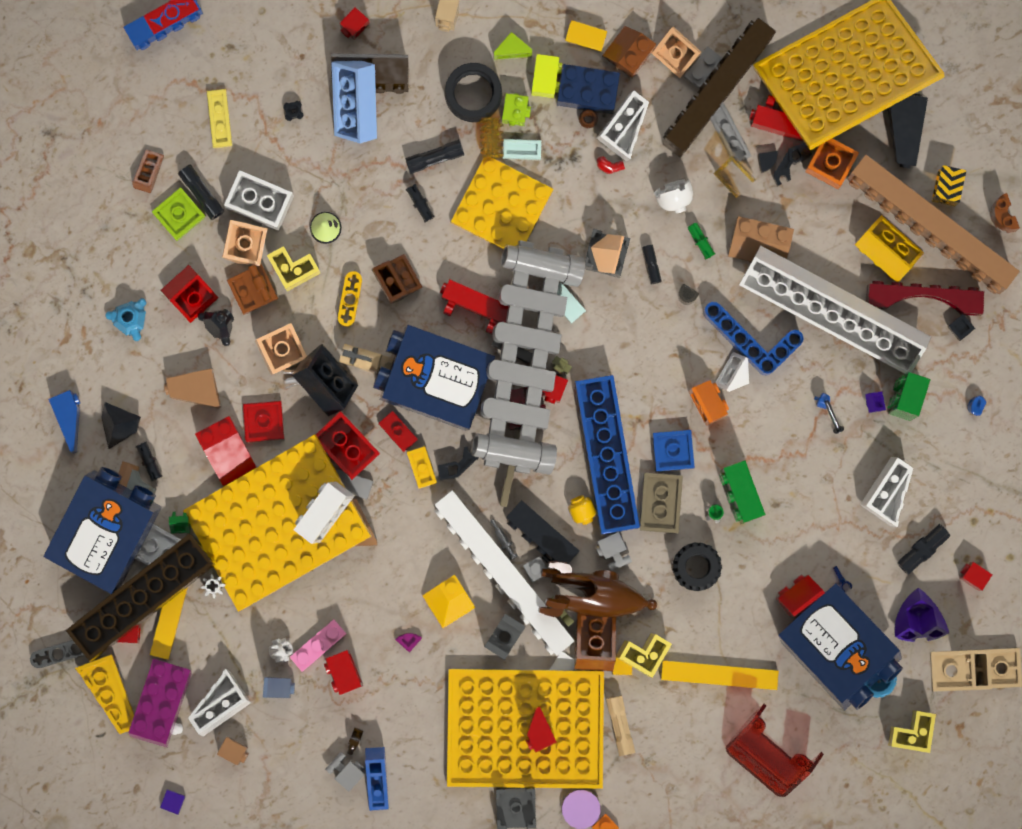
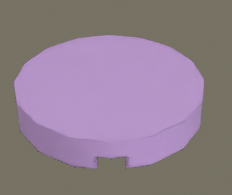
[562,790,600,829]

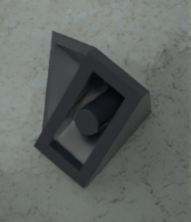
[101,402,141,449]

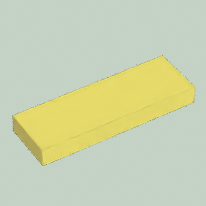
[207,89,233,148]

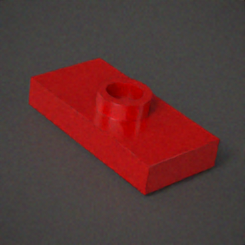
[378,411,418,452]

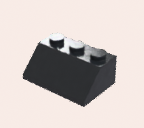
[292,344,358,417]

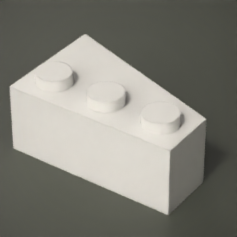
[596,91,649,161]
[860,457,913,527]
[188,669,251,737]

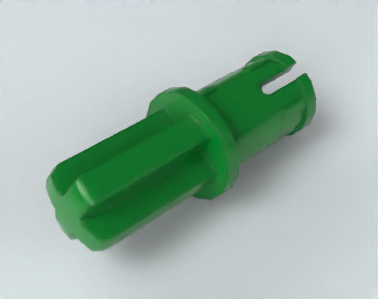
[688,222,716,260]

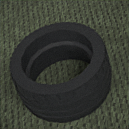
[445,63,502,123]

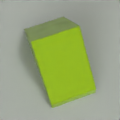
[494,32,532,60]

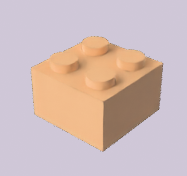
[255,323,307,375]

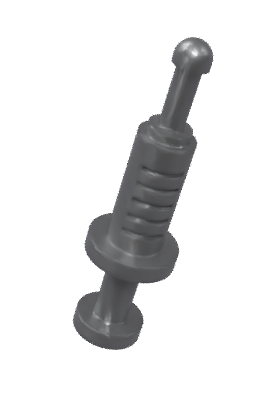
[490,519,518,561]

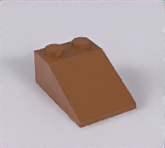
[574,613,616,672]

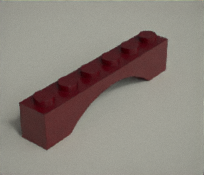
[866,281,985,316]

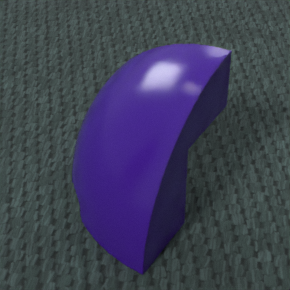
[894,588,949,642]

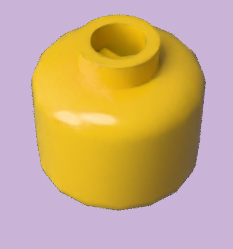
[568,495,596,525]

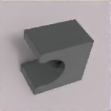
[484,614,525,660]

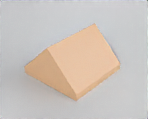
[652,27,701,78]
[222,220,268,266]

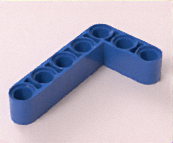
[703,302,804,376]

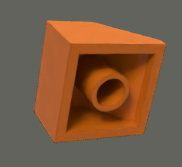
[689,380,729,426]

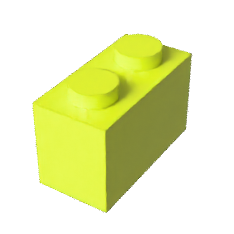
[532,54,562,98]

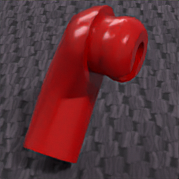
[597,156,625,174]

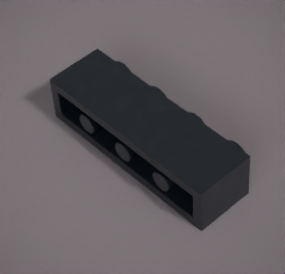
[506,500,580,564]

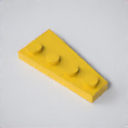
[75,654,134,734]

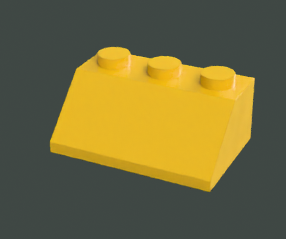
[855,215,924,282]

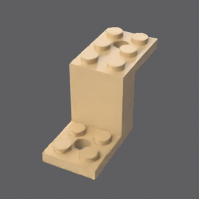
[930,648,1022,692]

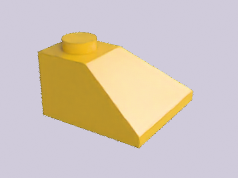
[422,575,475,628]

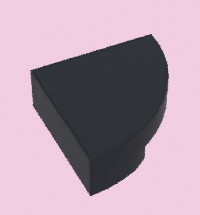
[758,151,778,173]

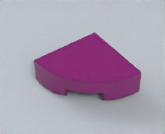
[395,633,422,653]

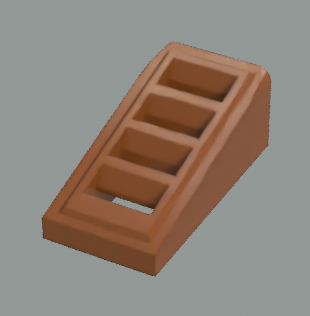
[132,149,164,193]

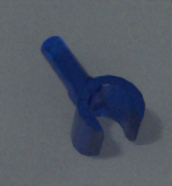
[833,566,852,592]

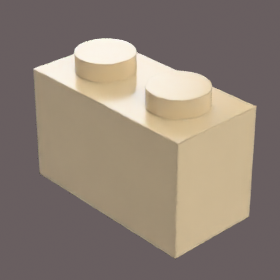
[435,0,460,32]

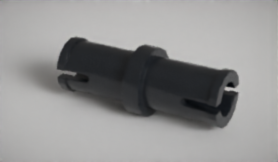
[406,184,435,223]
[135,441,163,482]

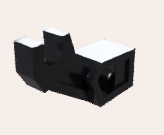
[773,142,812,187]
[438,446,479,481]

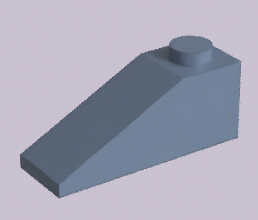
[263,677,295,698]

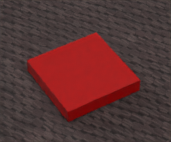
[243,401,285,443]

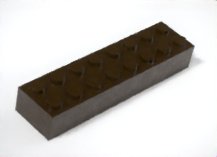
[663,18,776,158]
[65,533,215,662]

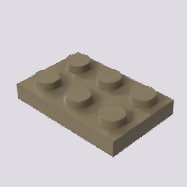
[640,473,683,534]

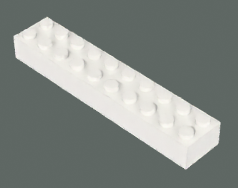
[739,246,931,374]

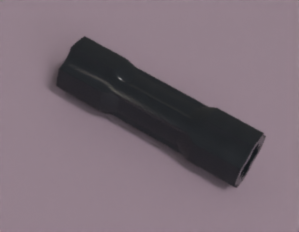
[405,139,464,174]
[177,164,224,221]

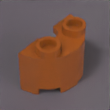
[990,193,1020,233]

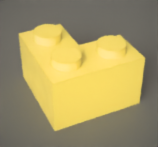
[267,246,321,292]
[616,633,672,678]
[888,710,936,753]

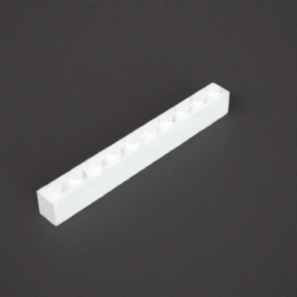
[434,490,574,656]

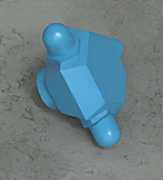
[105,298,147,341]

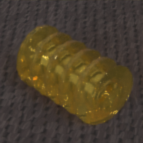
[480,117,504,159]

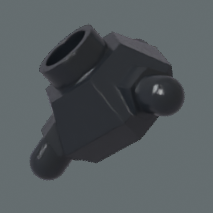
[198,309,234,346]

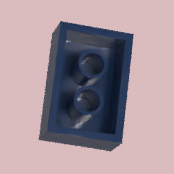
[557,64,620,114]

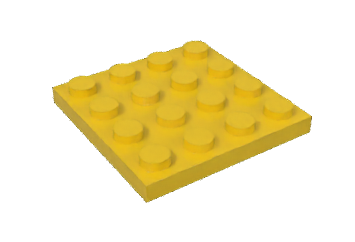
[451,155,553,250]

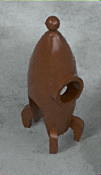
[538,561,657,617]

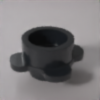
[283,101,304,121]

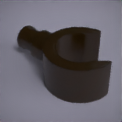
[347,727,363,755]

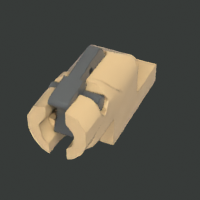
[339,344,394,374]

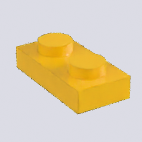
[407,446,437,489]

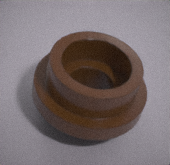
[579,109,598,129]

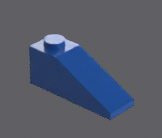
[48,390,81,454]
[365,747,389,811]

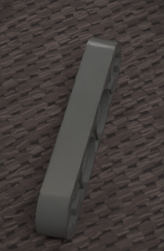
[30,640,84,668]

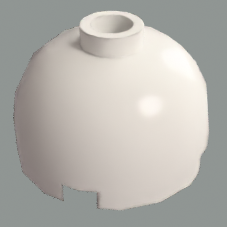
[654,179,693,213]

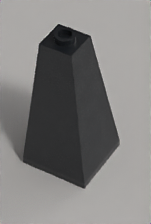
[888,93,928,168]

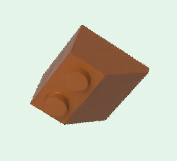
[602,26,656,79]

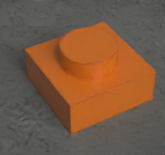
[592,813,619,829]

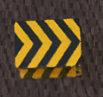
[713,156,756,198]
[931,165,966,207]

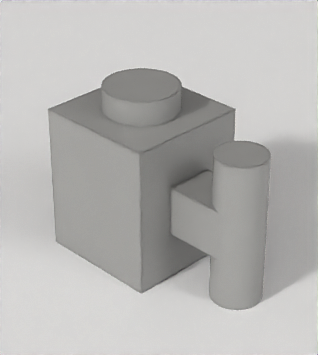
[595,532,632,571]
[325,752,366,792]

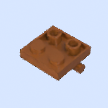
[227,264,278,315]

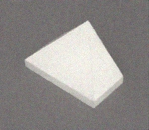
[715,352,749,392]

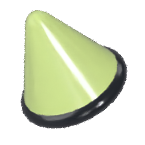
[310,212,342,244]

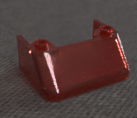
[726,704,824,797]

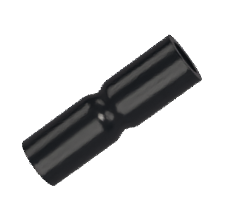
[642,245,662,285]

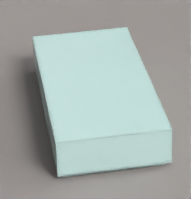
[503,139,542,160]
[557,282,586,324]

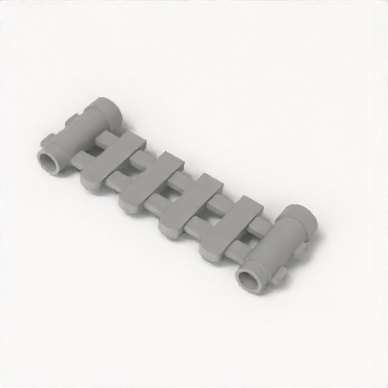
[471,240,585,475]

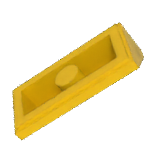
[565,20,607,52]

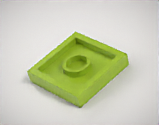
[152,187,206,241]

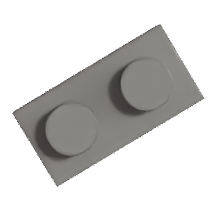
[684,46,722,89]

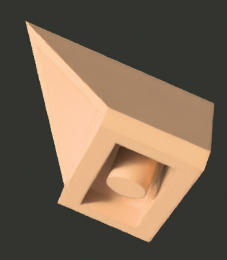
[591,234,624,274]

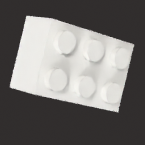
[224,170,294,231]
[294,482,355,544]

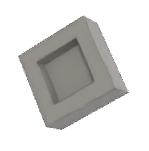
[523,556,547,582]

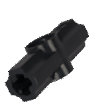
[897,524,951,575]

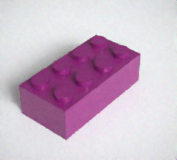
[128,659,192,748]

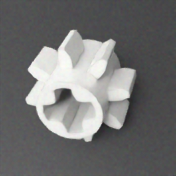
[201,574,226,599]
[269,638,293,663]

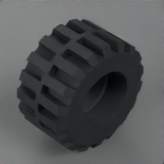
[672,542,722,591]

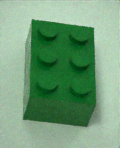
[887,372,931,421]
[719,460,766,525]

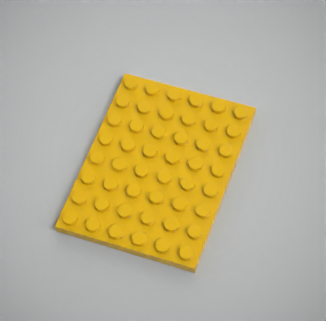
[753,0,945,150]
[183,434,372,612]
[447,669,604,789]

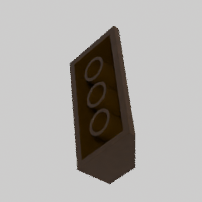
[331,53,409,94]

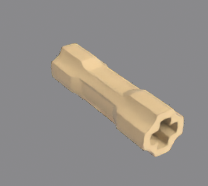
[606,695,636,756]

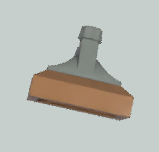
[118,461,156,494]

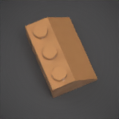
[728,216,794,262]

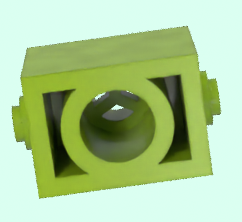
[502,93,531,126]

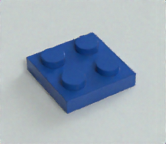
[653,430,695,472]

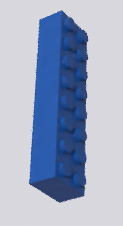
[575,375,640,535]

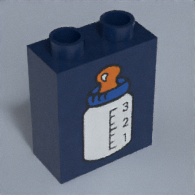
[373,325,495,431]
[43,467,162,594]
[778,583,903,711]

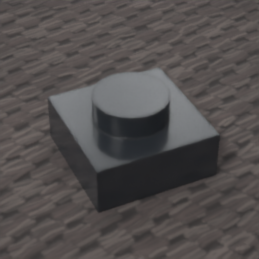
[947,314,975,341]

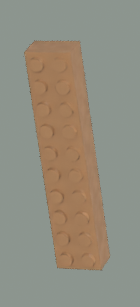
[847,155,1020,294]

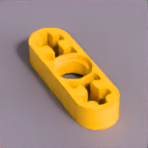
[338,271,362,327]

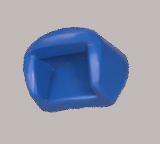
[814,393,831,409]
[968,395,987,416]

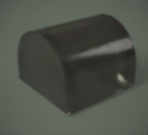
[678,284,699,305]

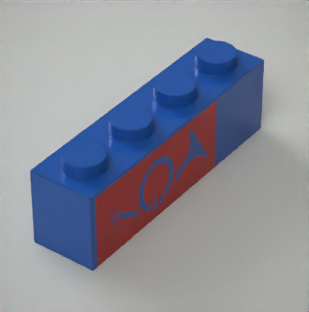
[123,0,203,50]

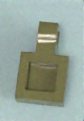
[552,356,572,375]

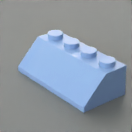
[332,61,377,144]

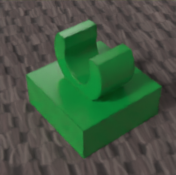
[169,511,190,534]

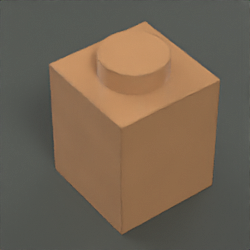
[217,737,249,766]

